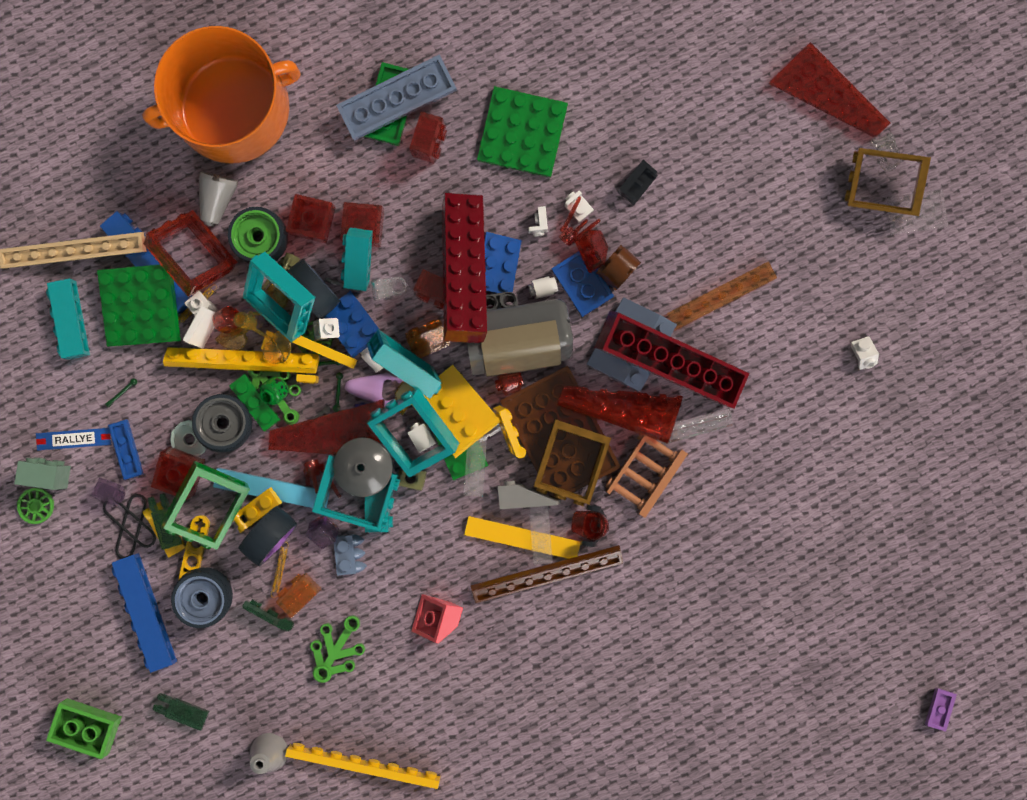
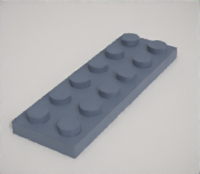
[336,54,457,141]

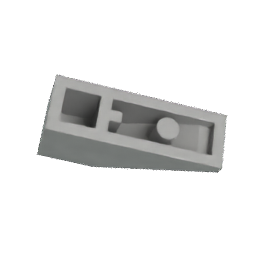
[498,481,560,509]

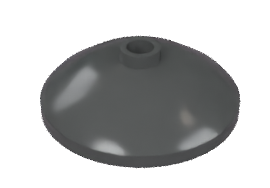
[333,438,393,497]

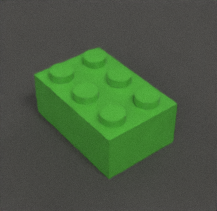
[46,698,122,759]

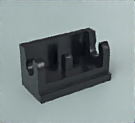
[618,159,658,205]

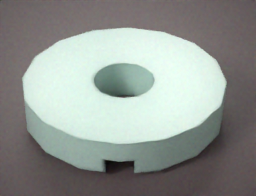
[170,420,207,458]

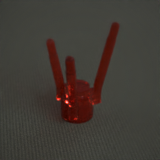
[559,196,601,246]
[303,459,341,498]

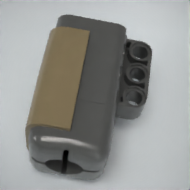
[467,292,573,377]

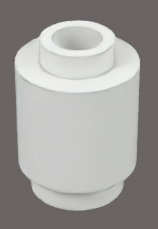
[528,276,558,299]

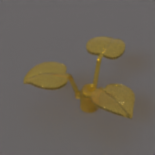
[215,283,291,364]

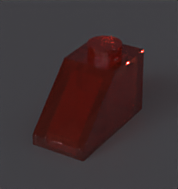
[574,229,608,273]

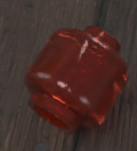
[213,306,242,334]
[494,372,524,396]

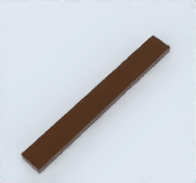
[470,545,624,603]

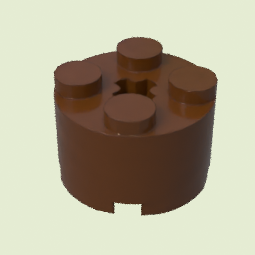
[596,245,641,291]

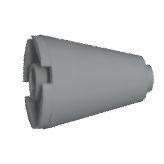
[199,171,238,227]
[249,733,288,774]

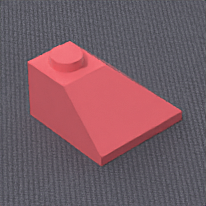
[411,594,463,643]

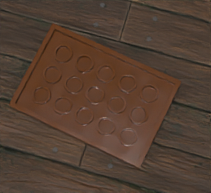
[500,366,621,500]

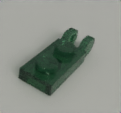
[148,493,182,550]
[242,599,295,632]
[153,693,210,731]

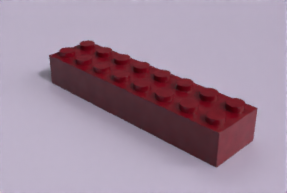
[442,193,487,343]
[594,311,750,409]

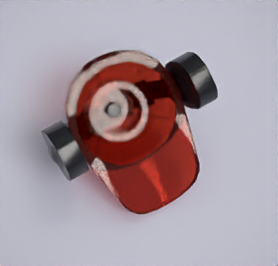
[571,504,609,547]

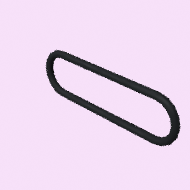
[115,494,147,559]
[103,498,156,548]

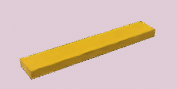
[464,516,581,559]

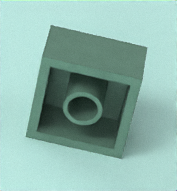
[14,457,71,490]

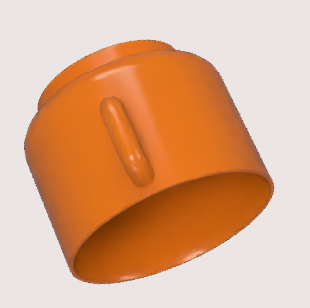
[142,26,301,163]

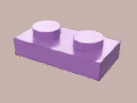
[925,687,957,732]

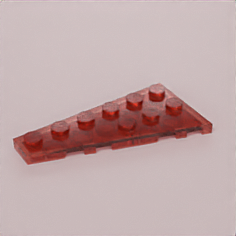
[768,42,890,138]
[557,386,683,444]
[268,399,385,455]

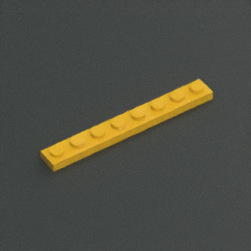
[163,347,319,373]
[285,743,440,789]

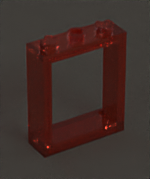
[143,210,237,297]

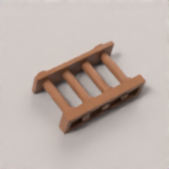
[605,428,688,518]

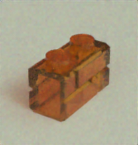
[276,573,322,618]

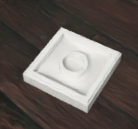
[183,306,221,348]

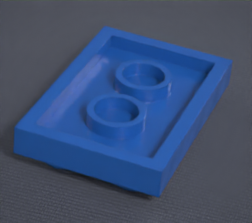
[484,232,522,294]
[551,248,614,317]
[323,291,380,358]

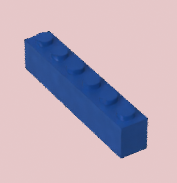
[100,211,196,314]
[111,553,177,673]

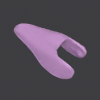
[345,373,403,407]

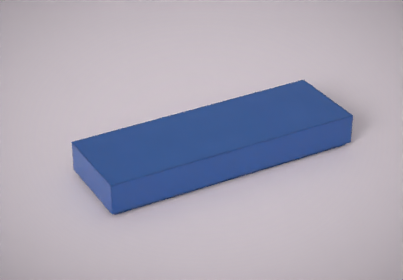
[108,419,144,480]

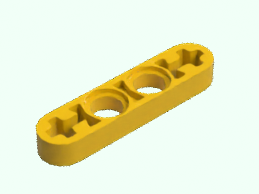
[285,336,357,369]
[178,515,210,580]

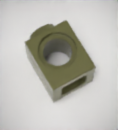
[398,469,427,491]

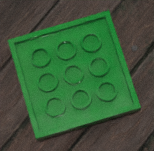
[477,86,568,178]
[97,264,181,347]

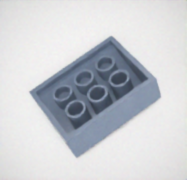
[587,297,677,392]

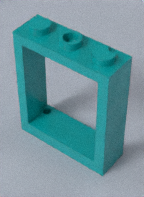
[242,252,315,342]
[367,329,442,399]
[367,388,459,477]
[312,455,400,532]

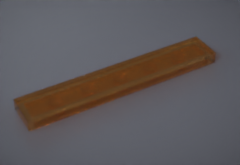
[667,261,777,330]

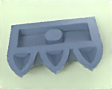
[333,535,367,576]

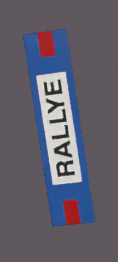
[36,428,111,450]

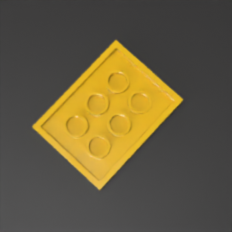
[411,365,501,458]

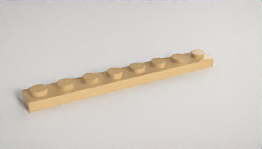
[0,232,147,269]

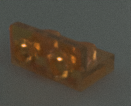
[405,320,451,358]

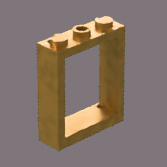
[844,148,931,216]
[533,420,611,507]

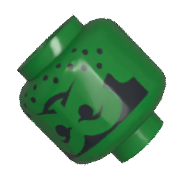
[259,377,289,405]

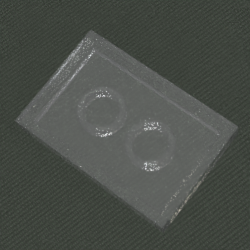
[885,189,948,236]

